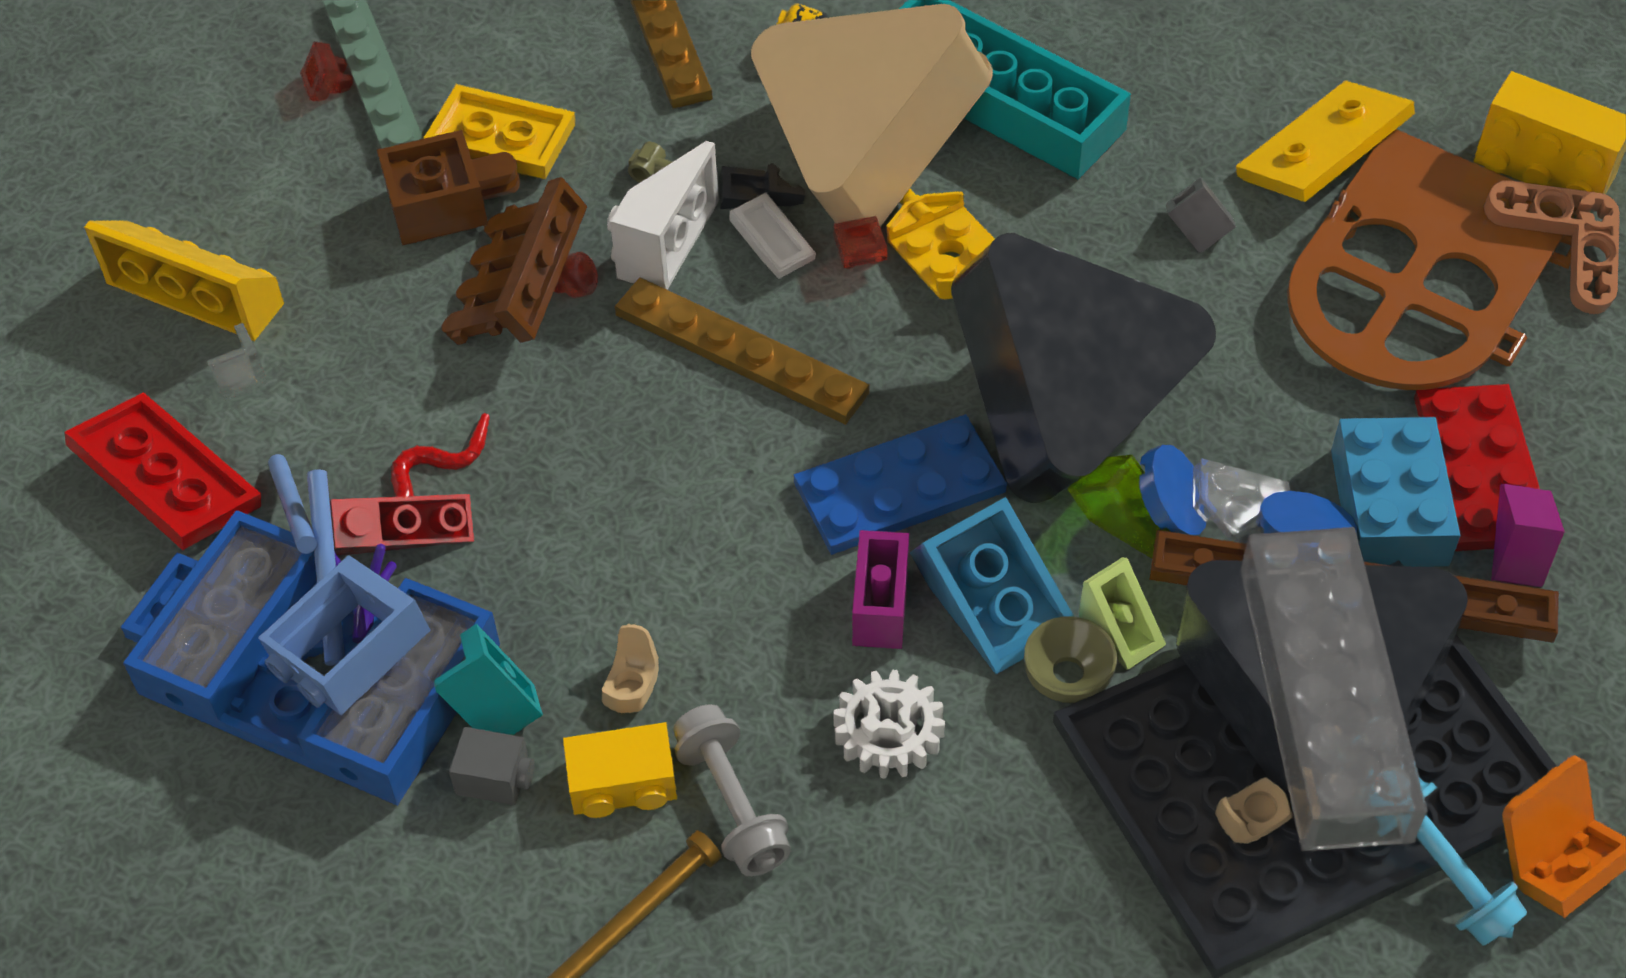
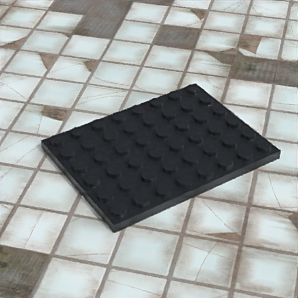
[1053,560,1557,978]

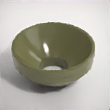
[1024,616,1117,703]

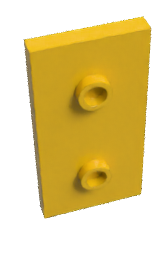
[1236,80,1415,202]

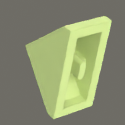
[1078,557,1166,670]

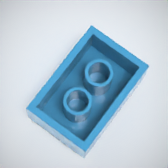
[1331,417,1461,567]

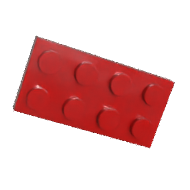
[1414,384,1540,551]
[64,392,261,550]

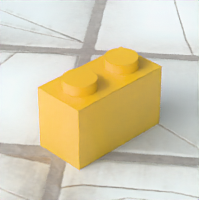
[563,722,677,818]

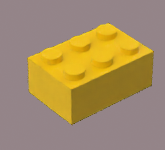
[1473,71,1626,195]

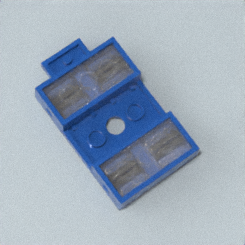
[121,510,500,806]

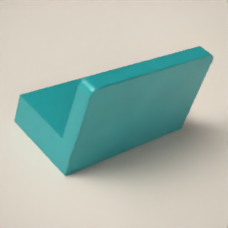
[434,624,543,735]

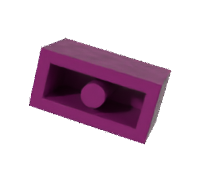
[852,530,909,649]

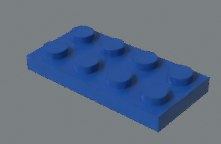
[794,414,1007,555]

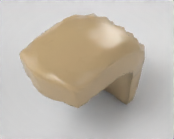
[602,624,659,713]
[1215,778,1293,843]

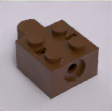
[377,130,520,246]

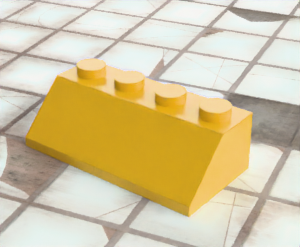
[84,221,284,341]

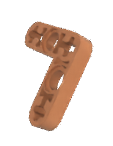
[1483,181,1620,314]

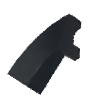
[719,163,806,209]

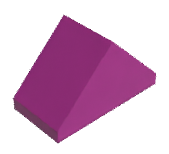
[1491,484,1565,587]

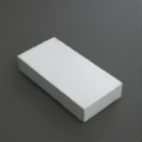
[730,193,816,279]

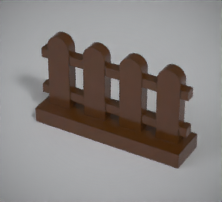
[441,177,588,345]

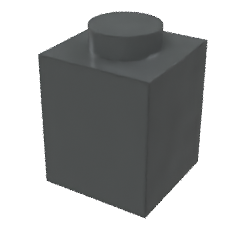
[449,727,535,805]

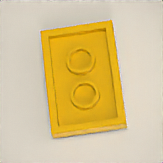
[424,84,575,179]

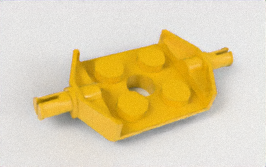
[887,189,995,300]

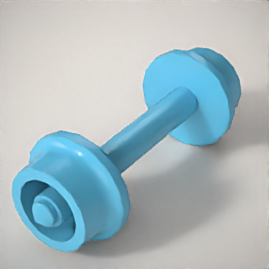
[1366,768,1527,946]

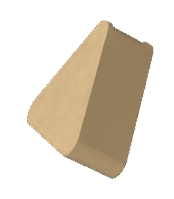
[751,4,993,239]

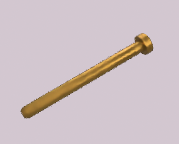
[547,830,721,978]

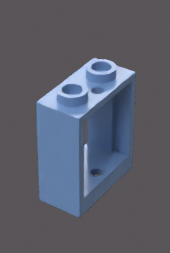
[258,555,431,715]

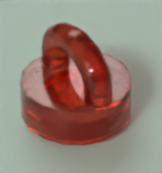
[554,251,598,298]

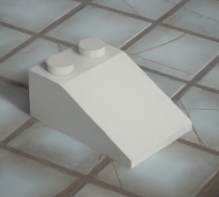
[607,141,719,290]

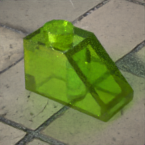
[1067,454,1171,559]

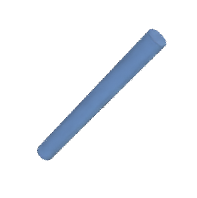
[268,454,317,554]
[307,470,345,666]

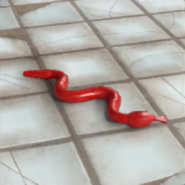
[391,413,490,497]

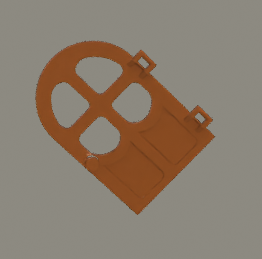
[1287,129,1576,390]

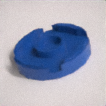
[1139,445,1208,536]
[1256,491,1358,560]

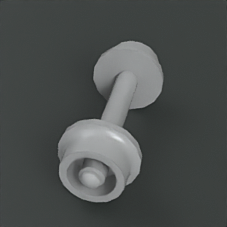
[673,704,791,876]

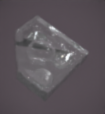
[1193,458,1290,548]

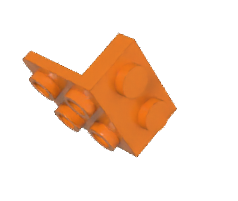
[1502,755,1626,918]

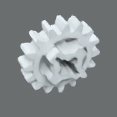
[834,670,945,778]

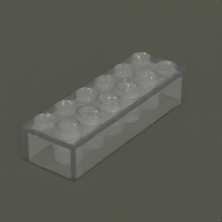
[1241,527,1427,851]

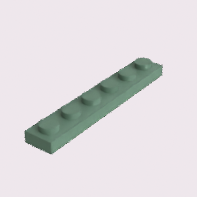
[322,0,424,149]

